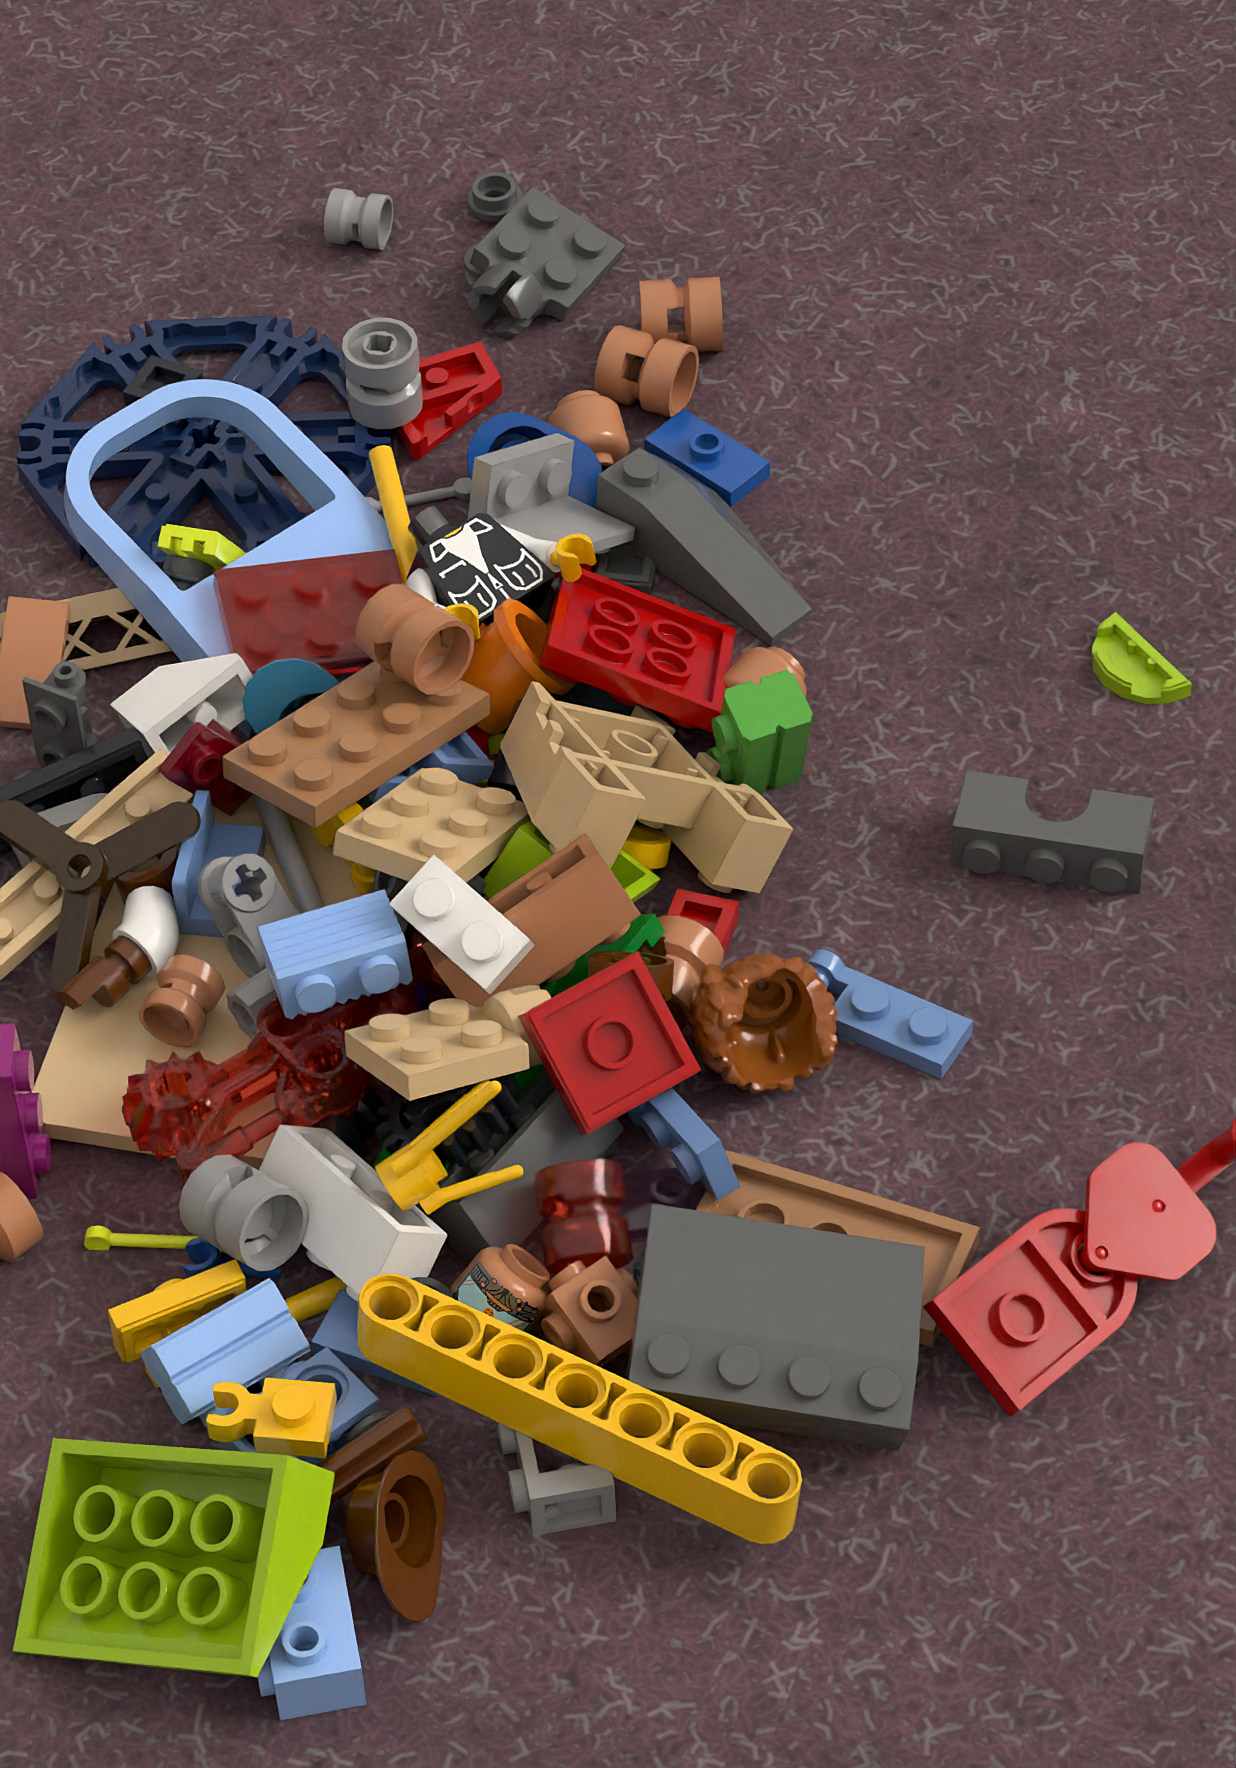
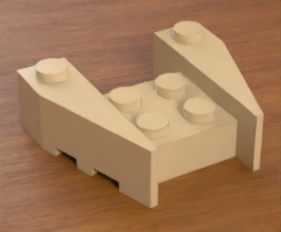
[500,681,793,893]

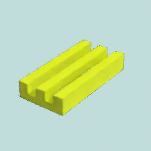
[157,524,246,574]

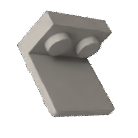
[468,433,635,554]

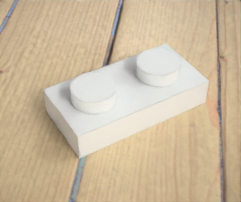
[389,855,535,995]

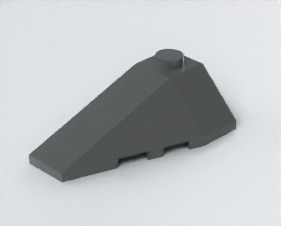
[596,448,812,646]

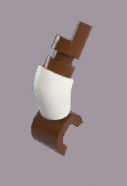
[56,846,180,1010]

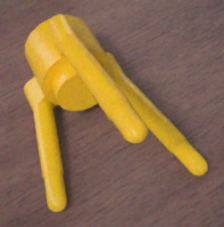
[375,1080,524,1215]

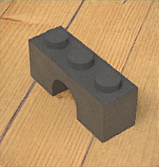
[951,770,1155,894]

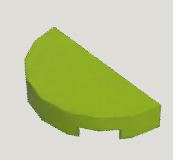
[1092,612,1192,704]

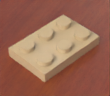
[332,768,531,883]

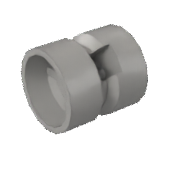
[342,318,423,429]
[179,1154,309,1271]

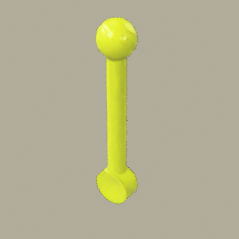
[84,1226,223,1253]

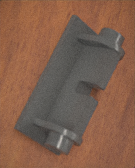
[22,661,97,767]

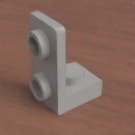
[497,1422,617,1536]

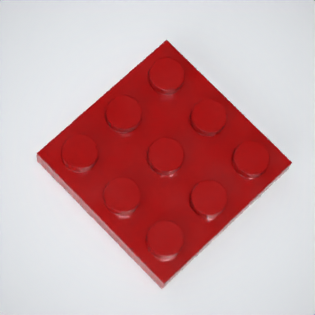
[539,568,736,733]

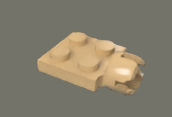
[344,985,551,1101]

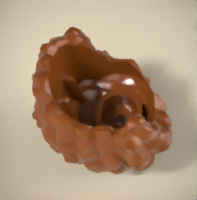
[688,953,838,1094]

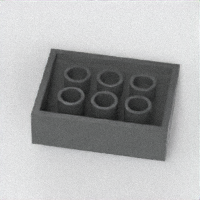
[626,1204,925,1450]

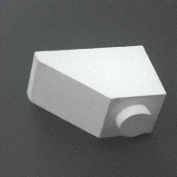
[110,653,253,757]

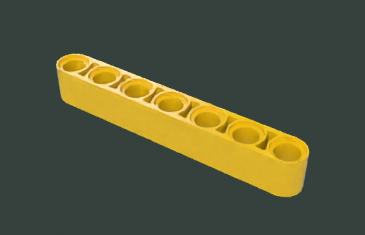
[357,1273,802,1544]

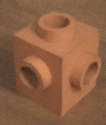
[541,1256,639,1367]

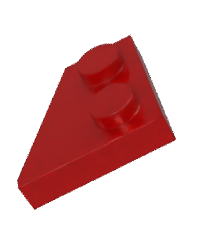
[395,341,502,461]

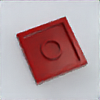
[518,951,701,1135]

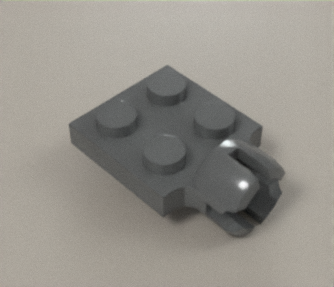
[468,187,626,338]

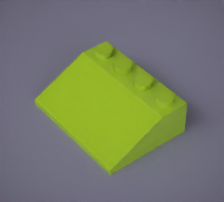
[13,1438,335,1678]

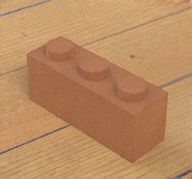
[422,833,641,1007]

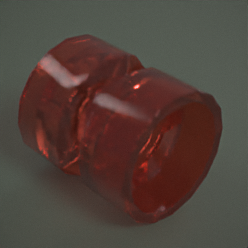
[534,1159,634,1275]

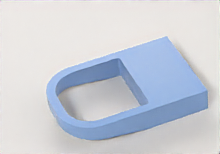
[64,379,401,738]

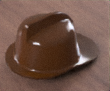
[344,1450,446,1622]

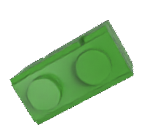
[707,669,813,794]

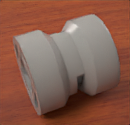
[324,188,393,251]

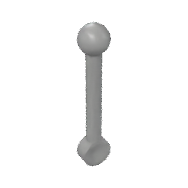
[365,477,472,513]

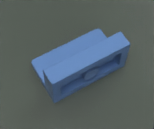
[172,790,266,938]

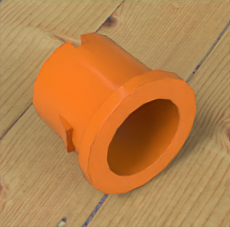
[460,598,577,735]

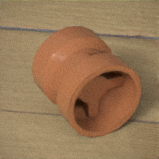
[138,955,225,1047]

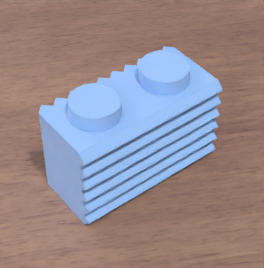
[257,889,413,1019]

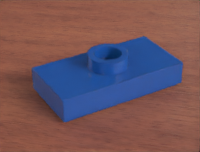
[644,409,770,507]

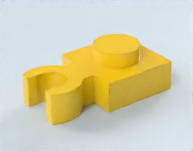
[206,1378,337,1458]

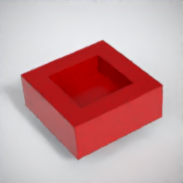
[666,888,739,956]

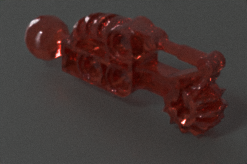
[122,928,446,1187]

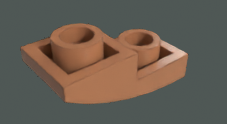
[0,596,71,730]

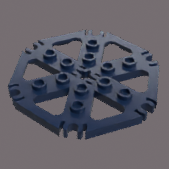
[16,315,392,575]

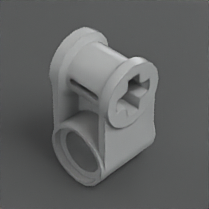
[197,853,300,978]

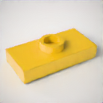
[108,1259,247,1363]

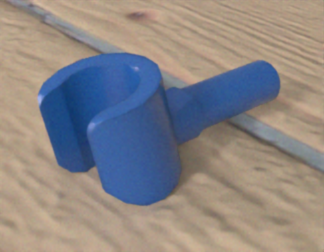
[183,1238,282,1279]

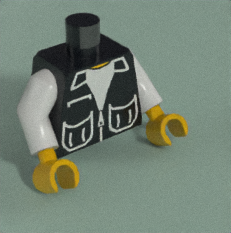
[406,506,596,640]

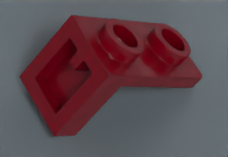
[159,719,253,816]

